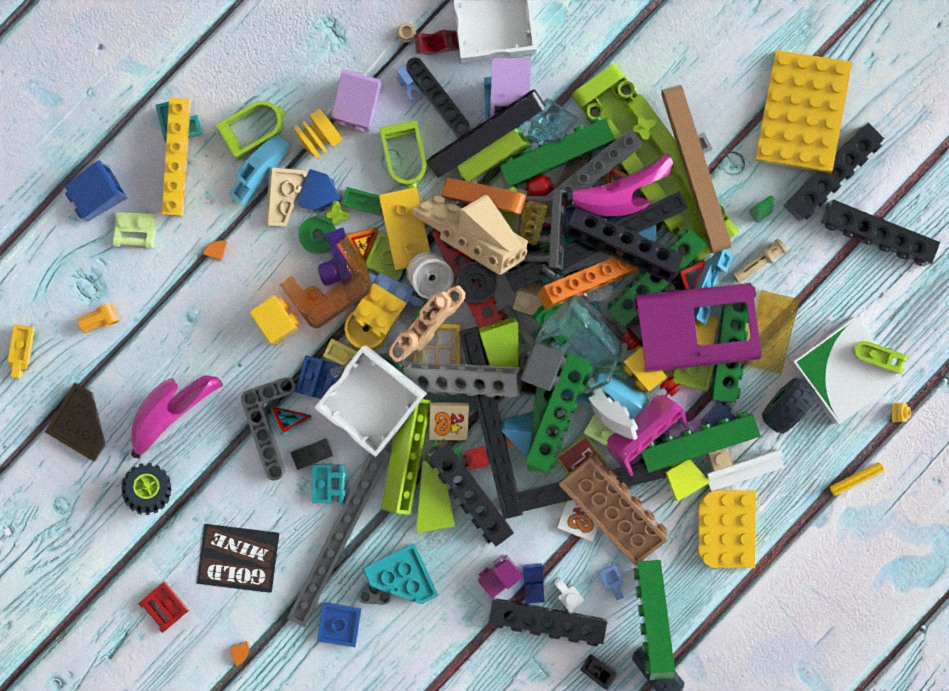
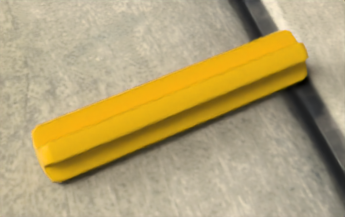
[830,462,884,496]

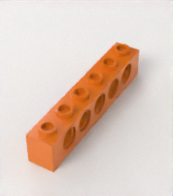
[537,251,643,310]

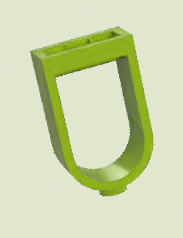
[216,101,286,161]
[379,120,427,189]

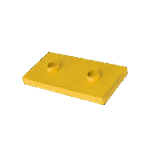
[379,187,430,270]

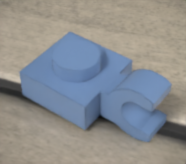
[396,66,422,101]
[598,564,624,600]

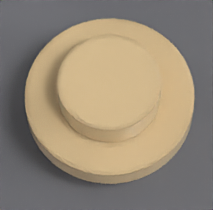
[397,23,416,43]

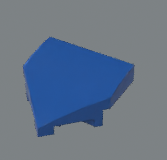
[297,169,342,212]

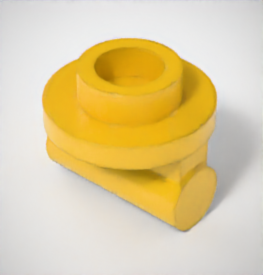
[892,403,911,422]

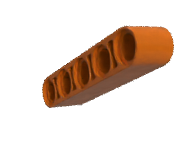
[441,177,526,215]

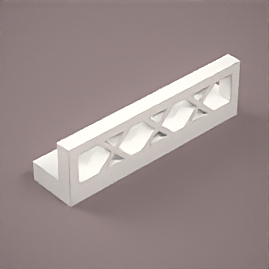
[704,449,784,491]

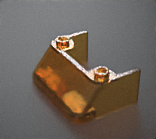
[280,236,372,328]

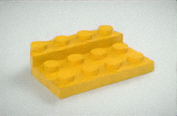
[697,490,756,568]

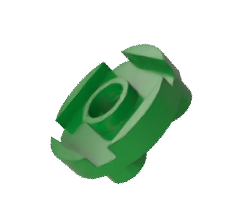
[298,215,336,254]

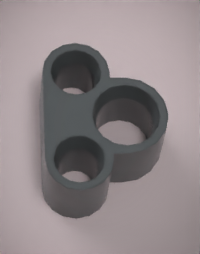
[358,584,392,605]

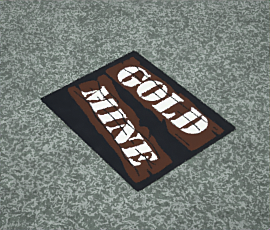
[197,524,279,593]

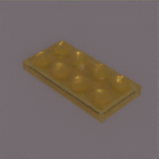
[743,290,800,374]

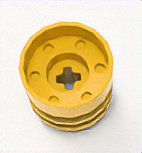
[293,108,343,160]

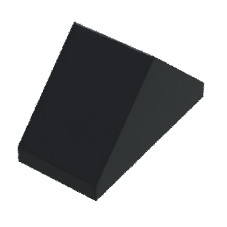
[580,654,618,691]

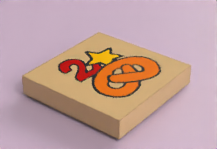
[429,402,469,440]

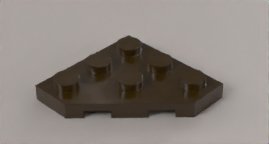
[45,383,106,462]

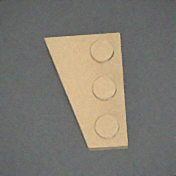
[265,167,308,227]

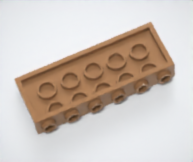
[559,452,668,566]

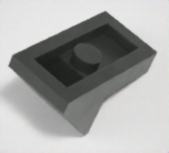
[291,438,333,470]

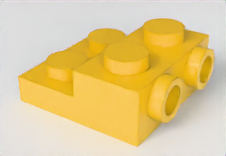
[352,283,407,337]

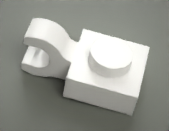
[554,577,585,612]

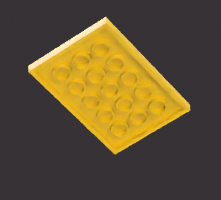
[755,50,852,174]

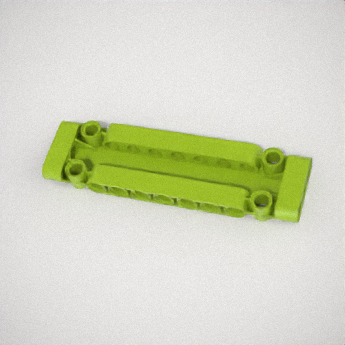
[571,63,739,263]

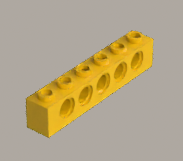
[162,97,191,216]

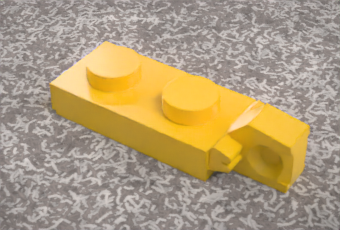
[7,324,35,379]

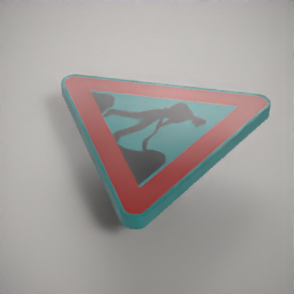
[270,406,312,436]

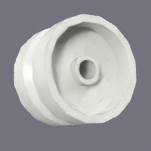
[407,252,454,300]

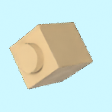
[706,448,733,471]

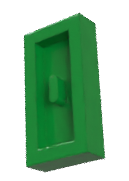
[342,187,381,216]

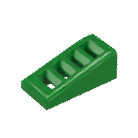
[749,195,774,222]

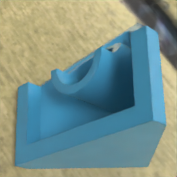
[501,411,533,457]

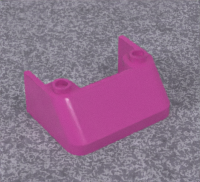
[607,395,688,476]

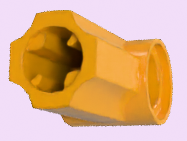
[77,303,120,333]

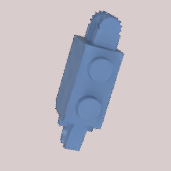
[362,272,425,308]

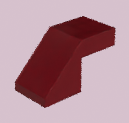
[413,29,459,55]

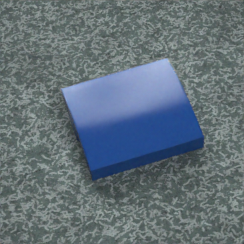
[295,355,345,399]

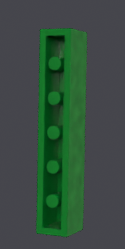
[500,117,616,188]
[641,411,761,473]
[634,560,675,680]

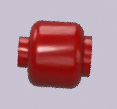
[525,174,554,196]

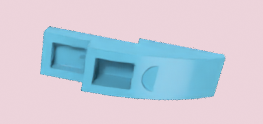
[229,134,291,206]

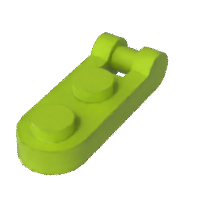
[853,341,909,375]

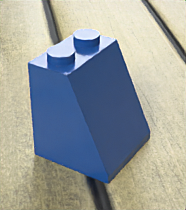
[64,160,128,221]

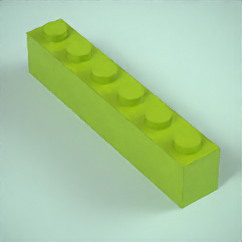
[381,399,431,515]

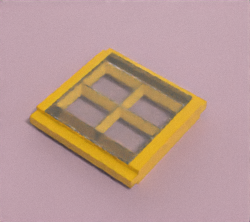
[414,324,460,364]

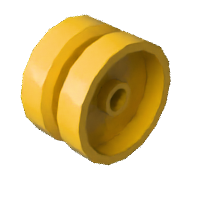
[345,310,388,351]

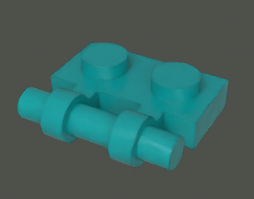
[312,464,347,503]

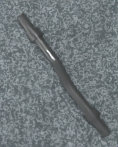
[540,264,624,342]

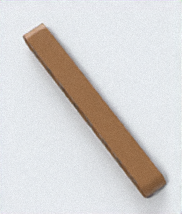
[661,85,731,253]

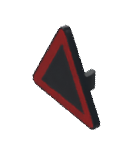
[678,260,705,290]

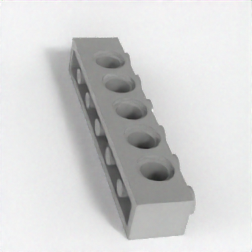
[403,362,521,398]

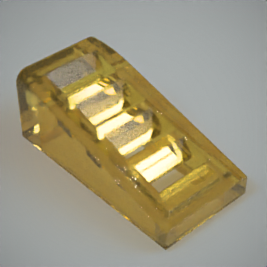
[519,201,547,245]

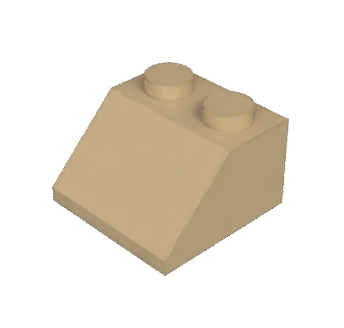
[512,280,549,316]

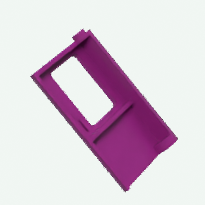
[634,283,761,372]

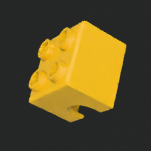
[249,296,300,345]

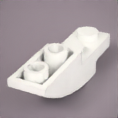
[588,379,638,440]

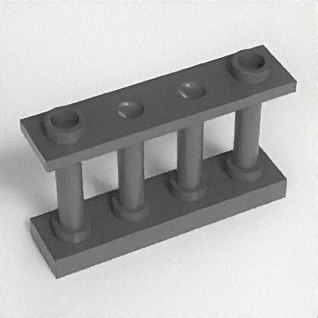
[514,189,567,269]

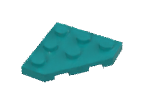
[362,543,439,604]

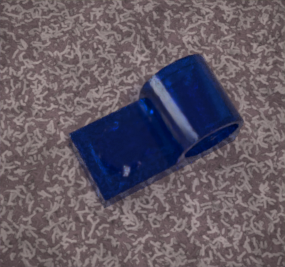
[523,563,545,604]

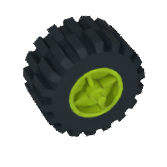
[121,463,171,515]

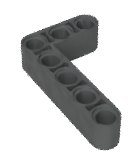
[241,377,297,481]

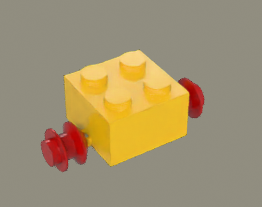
[621,330,680,397]

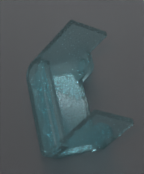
[536,295,622,394]

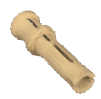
[732,239,787,284]

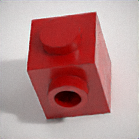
[463,446,489,470]

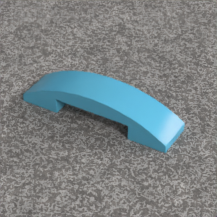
[694,250,733,325]

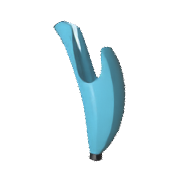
[561,374,665,442]

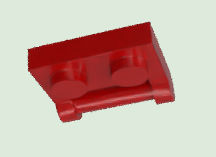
[138,581,189,633]

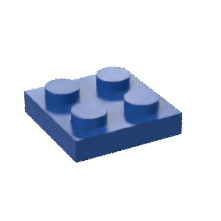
[317,602,362,647]

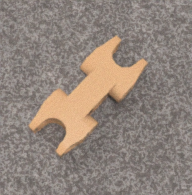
[389,285,465,362]

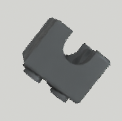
[521,340,567,391]

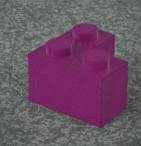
[478,555,523,599]

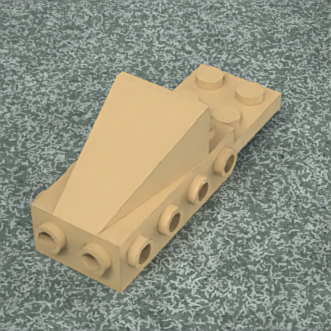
[412,195,528,275]

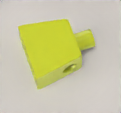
[665,459,710,501]

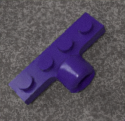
[318,227,367,306]

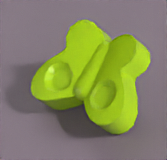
[633,117,656,141]
[325,201,350,225]

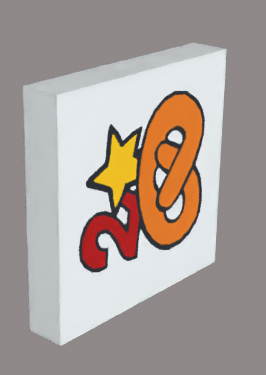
[557,500,598,542]

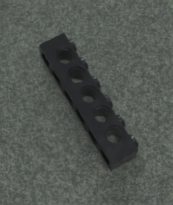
[783,122,885,221]
[820,199,941,267]
[564,207,684,283]
[426,439,514,547]
[488,598,607,646]

